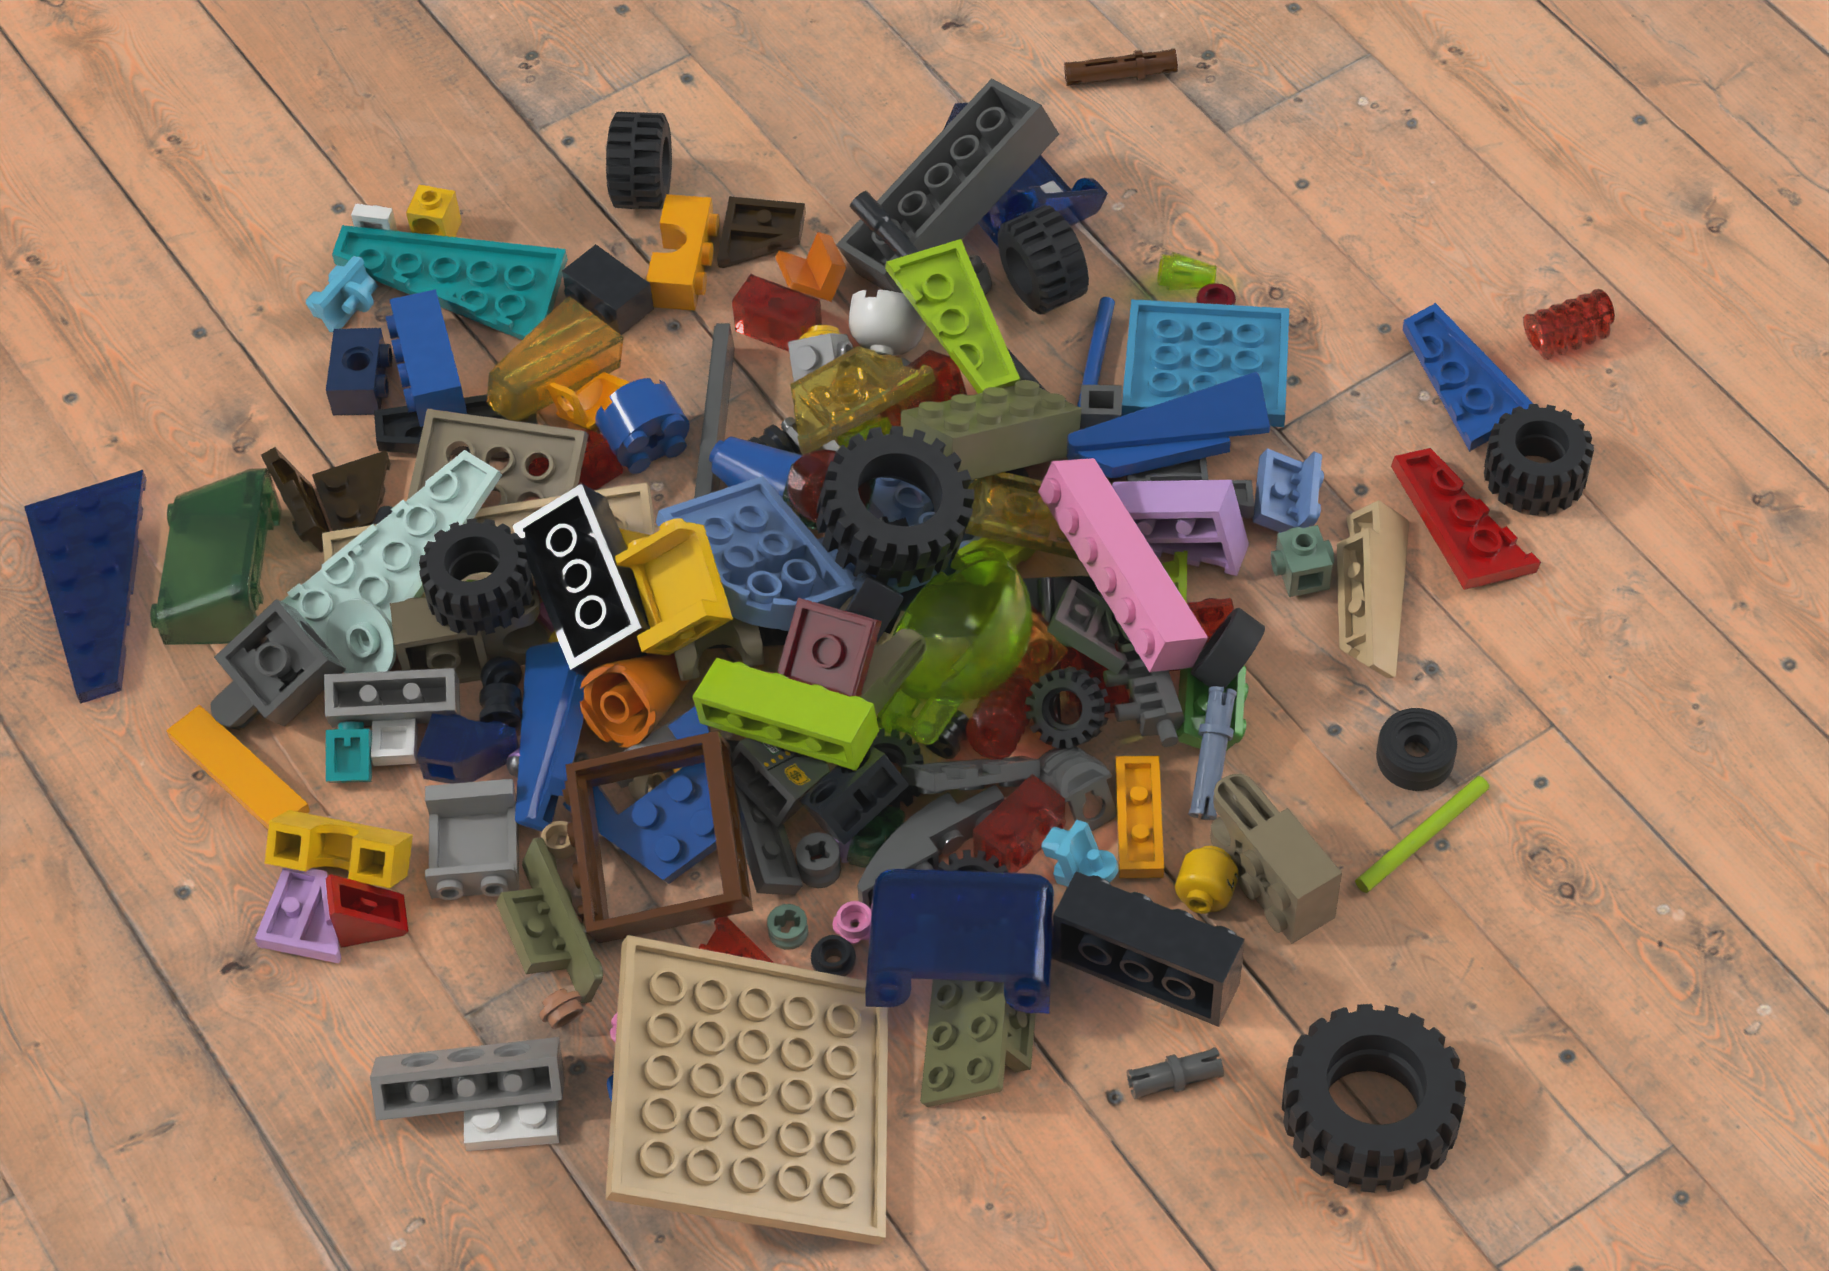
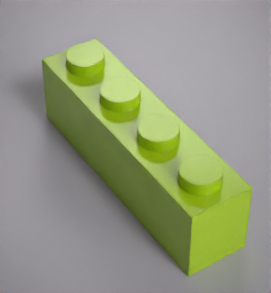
[693,657,879,770]

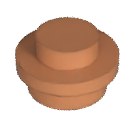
[539,988,583,1029]

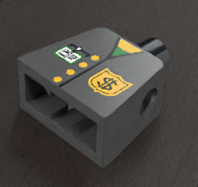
[731,738,830,828]

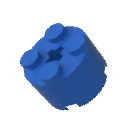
[595,378,690,474]

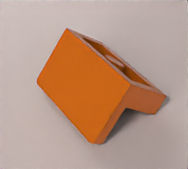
[775,232,847,302]

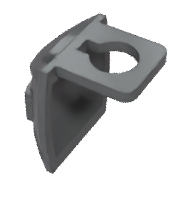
[1027,746,1117,831]

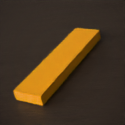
[166,704,310,830]

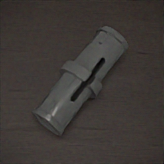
[1126,1047,1224,1099]

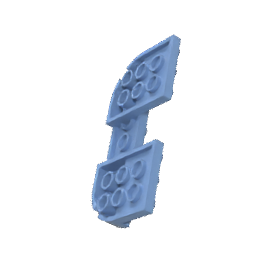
[656,434,992,631]

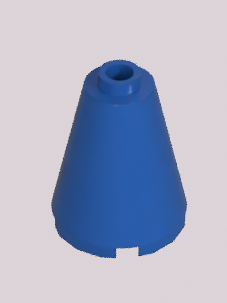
[709,436,828,523]

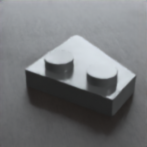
[1047,579,1127,674]

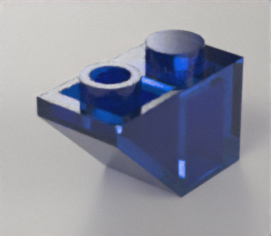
[417,713,520,784]

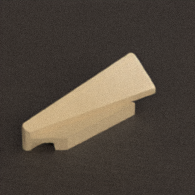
[1337,500,1409,678]

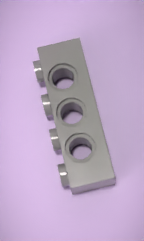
[370,1037,565,1121]

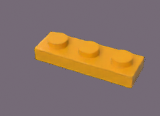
[1115,756,1164,878]

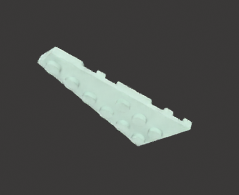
[281,450,502,646]

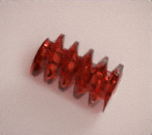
[1523,289,1615,360]
[966,673,1033,760]

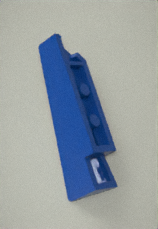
[1067,372,1270,479]
[515,641,585,832]

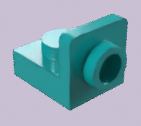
[326,722,372,783]

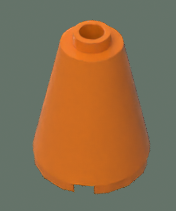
[580,653,689,748]

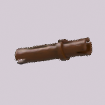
[1064,48,1178,86]

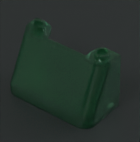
[150,468,282,645]

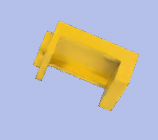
[615,518,733,655]

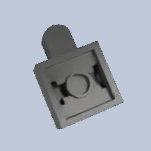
[210,599,346,730]

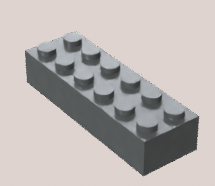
[836,78,1059,293]

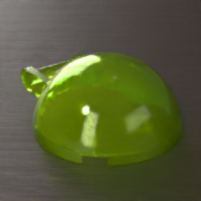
[877,547,1033,744]

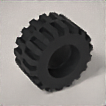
[606,112,672,210]
[998,205,1089,315]
[1484,404,1594,515]
[419,519,534,636]

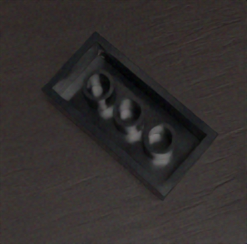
[513,484,650,677]
[1053,871,1245,1027]

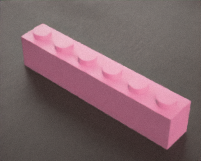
[1038,458,1208,672]

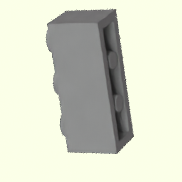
[324,668,460,728]

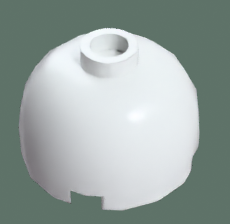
[849,290,926,359]

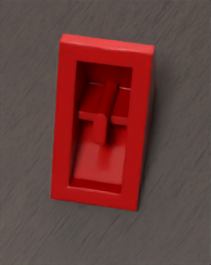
[325,874,409,948]

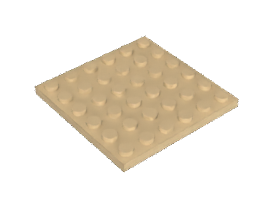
[606,935,888,1245]

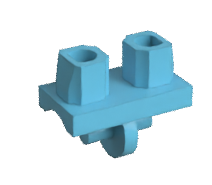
[306,256,378,332]
[1041,820,1119,887]

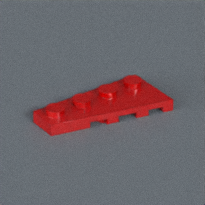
[1391,448,1541,590]

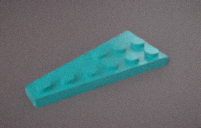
[332,225,568,348]

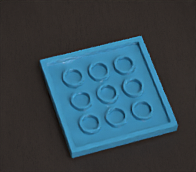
[1121,299,1289,427]

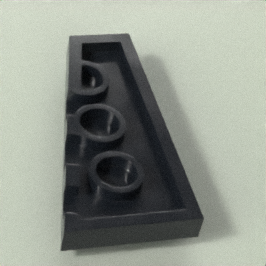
[374,388,542,460]

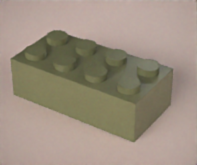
[901,380,1082,480]

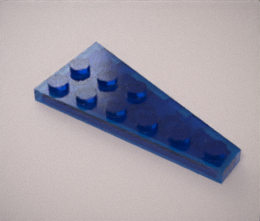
[24,470,147,704]

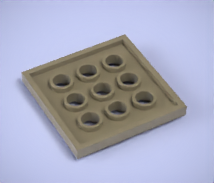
[407,409,588,590]

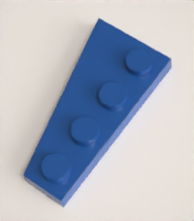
[1402,303,1533,452]

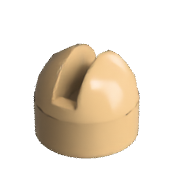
[629,772,666,801]
[541,821,576,860]

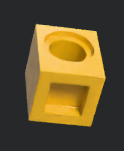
[406,184,462,237]

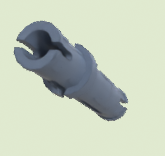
[1188,686,1237,820]

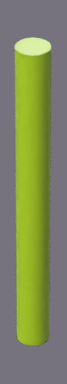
[1355,776,1489,893]

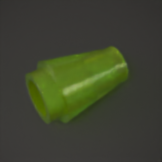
[1157,252,1216,290]

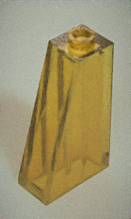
[487,297,624,422]

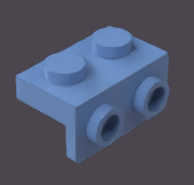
[1253,448,1324,533]

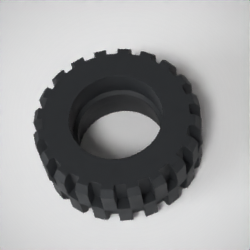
[1282,1004,1466,1193]

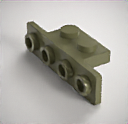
[496,837,603,1003]

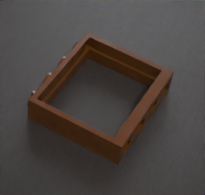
[562,731,753,944]

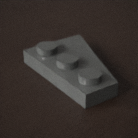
[901,756,1040,794]

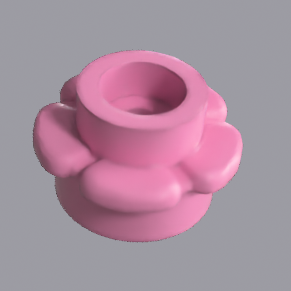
[832,901,876,944]

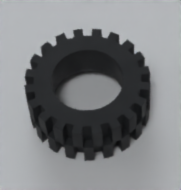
[816,426,974,587]

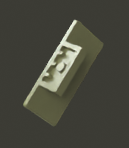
[920,925,1038,1107]

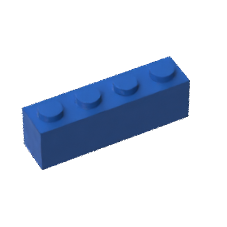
[385,289,467,427]

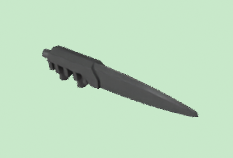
[1101,594,1185,747]

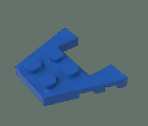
[562,706,717,884]

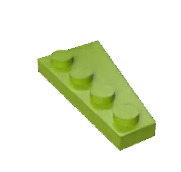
[885,239,1020,394]

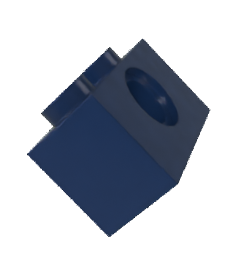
[326,328,393,416]

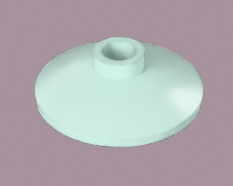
[326,598,396,673]

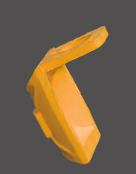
[547,372,630,432]

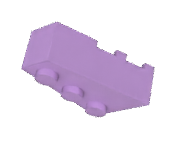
[1112,480,1249,576]

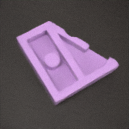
[255,867,341,964]

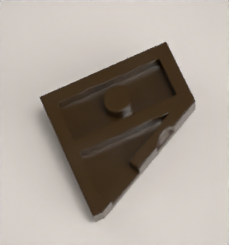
[717,196,806,268]
[261,447,330,552]
[312,450,391,531]

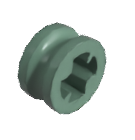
[767,904,808,950]

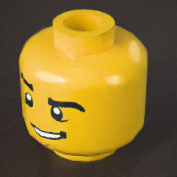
[1175,846,1239,914]

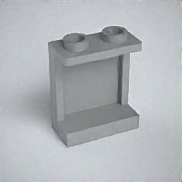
[425,779,519,900]

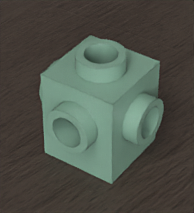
[1270,525,1334,597]

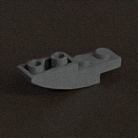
[857,785,1005,910]

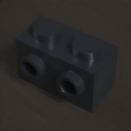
[562,244,654,336]

